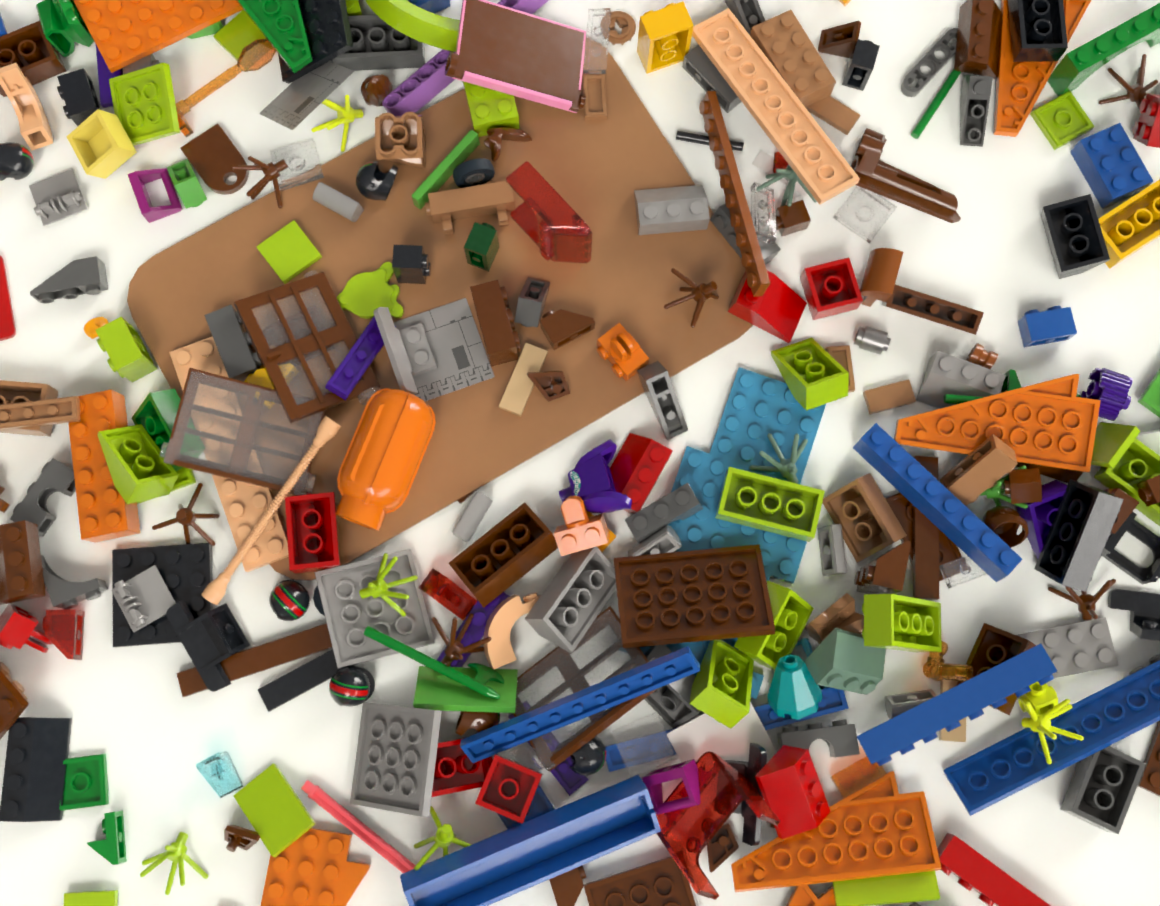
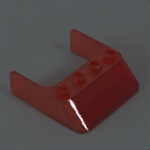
[506,161,592,264]
[656,751,781,900]

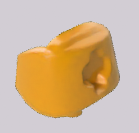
[83,317,109,339]

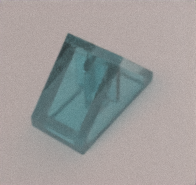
[196,751,243,798]

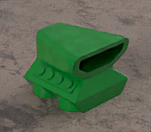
[36,0,94,57]

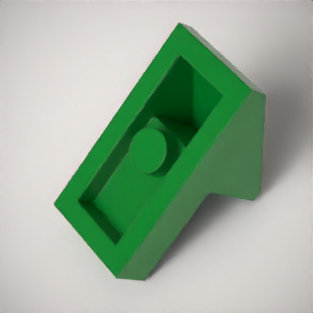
[87,810,127,865]

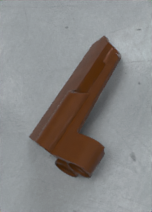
[851,128,961,224]

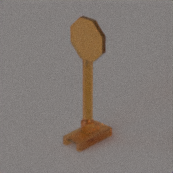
[176,39,276,138]

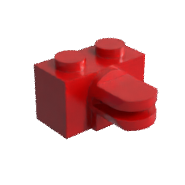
[0,603,54,653]

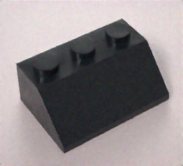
[1041,194,1110,279]

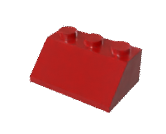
[610,433,673,515]
[285,492,340,573]
[755,745,831,839]

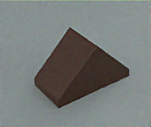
[818,20,861,58]

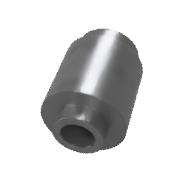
[854,326,891,355]

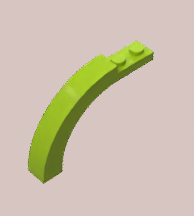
[365,0,460,52]

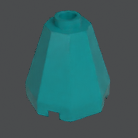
[767,654,822,720]

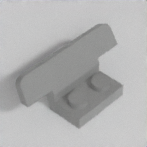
[374,307,437,394]

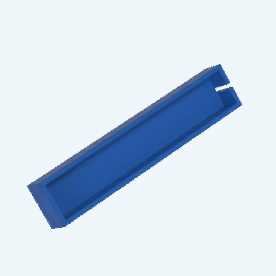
[400,775,661,906]

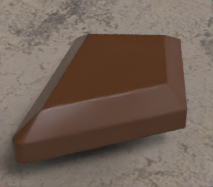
[527,371,570,402]
[705,823,739,873]
[224,825,260,852]

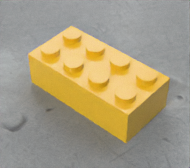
[1098,179,1160,269]

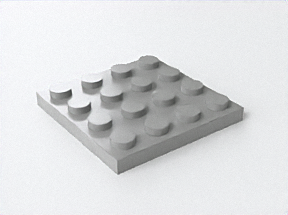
[315,549,435,669]
[350,702,442,817]

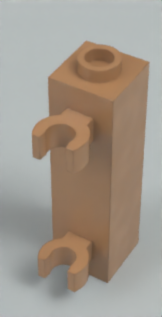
[425,180,515,236]

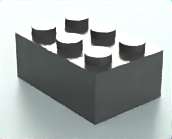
[1060,746,1146,835]

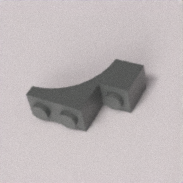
[41,555,108,610]

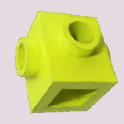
[1018,682,1058,716]

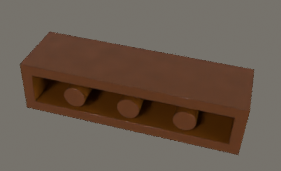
[881,284,984,335]

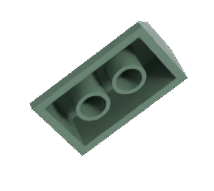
[804,628,886,695]

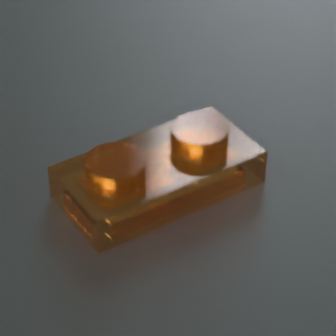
[830,756,887,799]

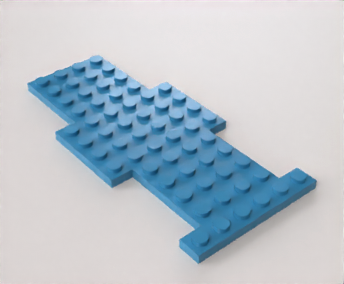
[619,367,826,699]

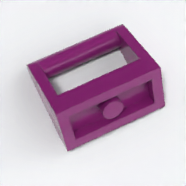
[127,168,183,223]
[642,759,701,815]

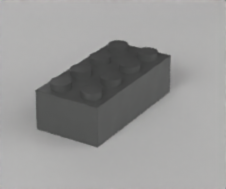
[332,15,425,71]

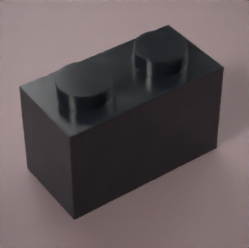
[842,39,880,91]
[57,68,101,126]
[392,245,431,284]

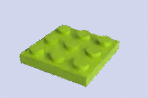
[109,63,180,146]

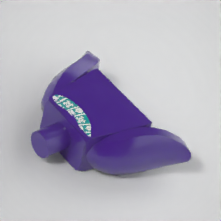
[559,439,632,513]

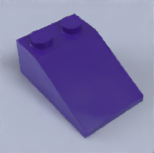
[1015,480,1068,560]

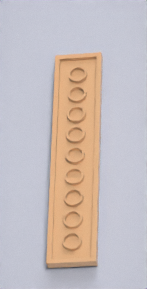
[692,8,860,205]
[169,336,289,573]

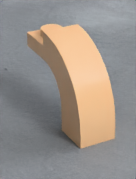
[0,63,53,151]
[483,592,541,669]

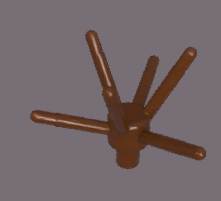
[1098,54,1158,108]
[231,156,288,208]
[664,268,719,328]
[152,483,219,546]
[1048,578,1116,621]
[431,613,491,666]

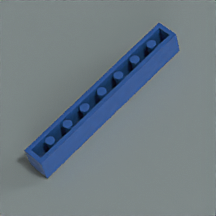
[852,423,1023,582]
[857,643,1057,766]

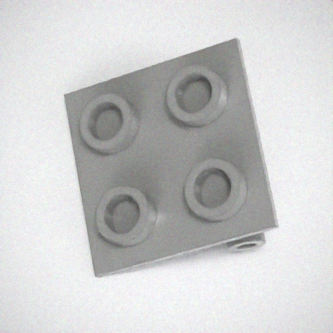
[29,169,87,226]
[111,565,176,632]

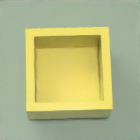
[66,109,137,179]

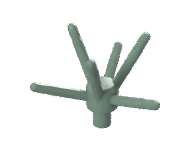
[756,165,817,207]
[749,433,808,484]

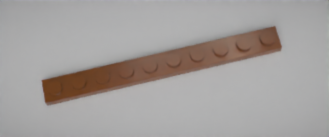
[699,91,770,297]

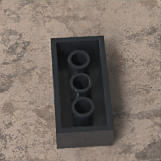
[1007,0,1068,62]
[1034,479,1124,592]

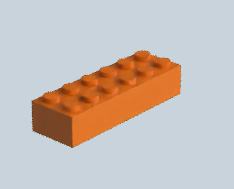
[68,389,141,543]

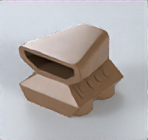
[375,112,426,168]
[805,593,864,645]

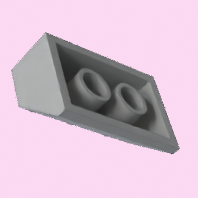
[634,185,710,235]
[916,351,1006,409]

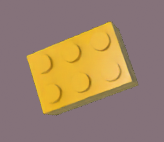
[637,1,694,74]

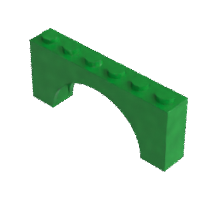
[1048,3,1160,97]

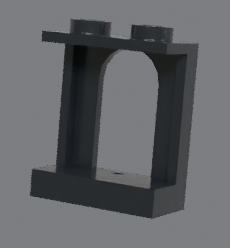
[1102,512,1160,585]

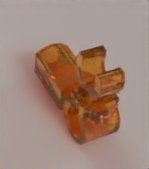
[923,641,973,682]

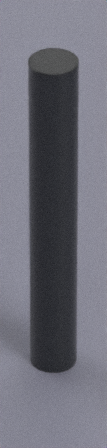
[676,131,744,151]

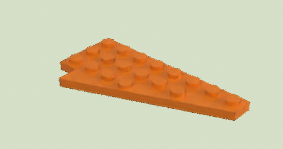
[993,0,1091,137]

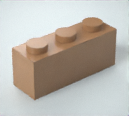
[940,434,1018,506]

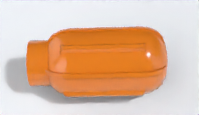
[335,388,436,531]

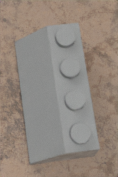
[525,546,616,653]

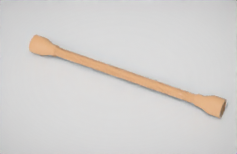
[201,416,342,605]

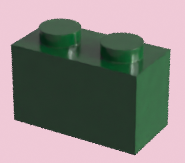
[464,222,499,272]

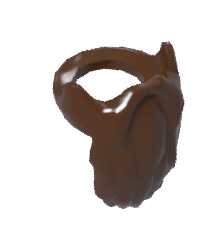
[361,74,393,107]
[484,127,532,162]

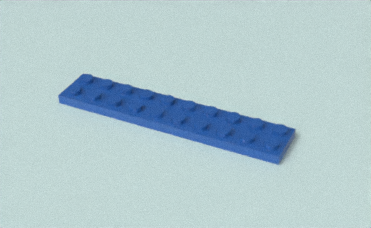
[943,660,1160,816]

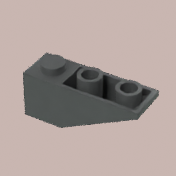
[960,75,993,147]
[30,256,108,304]

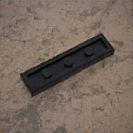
[258,649,357,712]

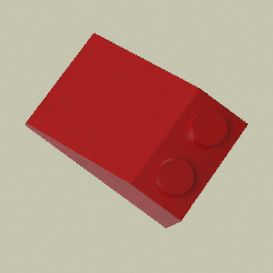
[727,270,807,343]
[432,738,493,797]

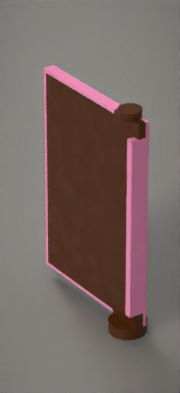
[445,0,587,113]

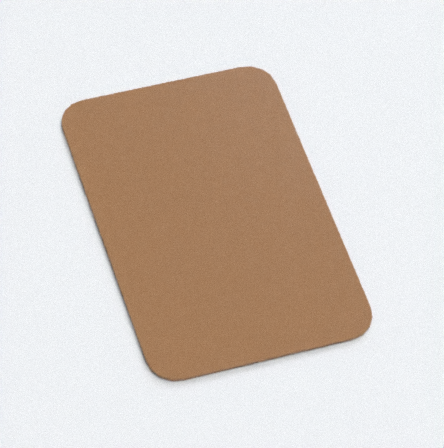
[127,38,753,581]

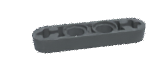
[901,28,958,97]

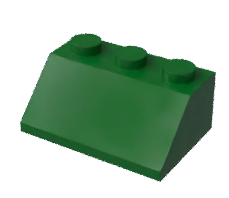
[131,388,206,471]

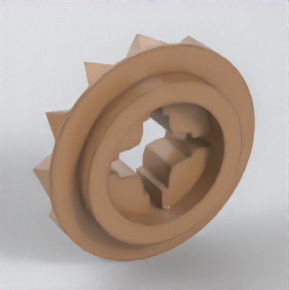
[600,11,636,46]

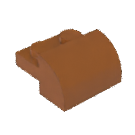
[860,248,904,307]

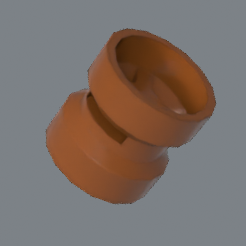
[966,343,999,369]

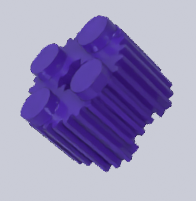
[1080,368,1133,421]

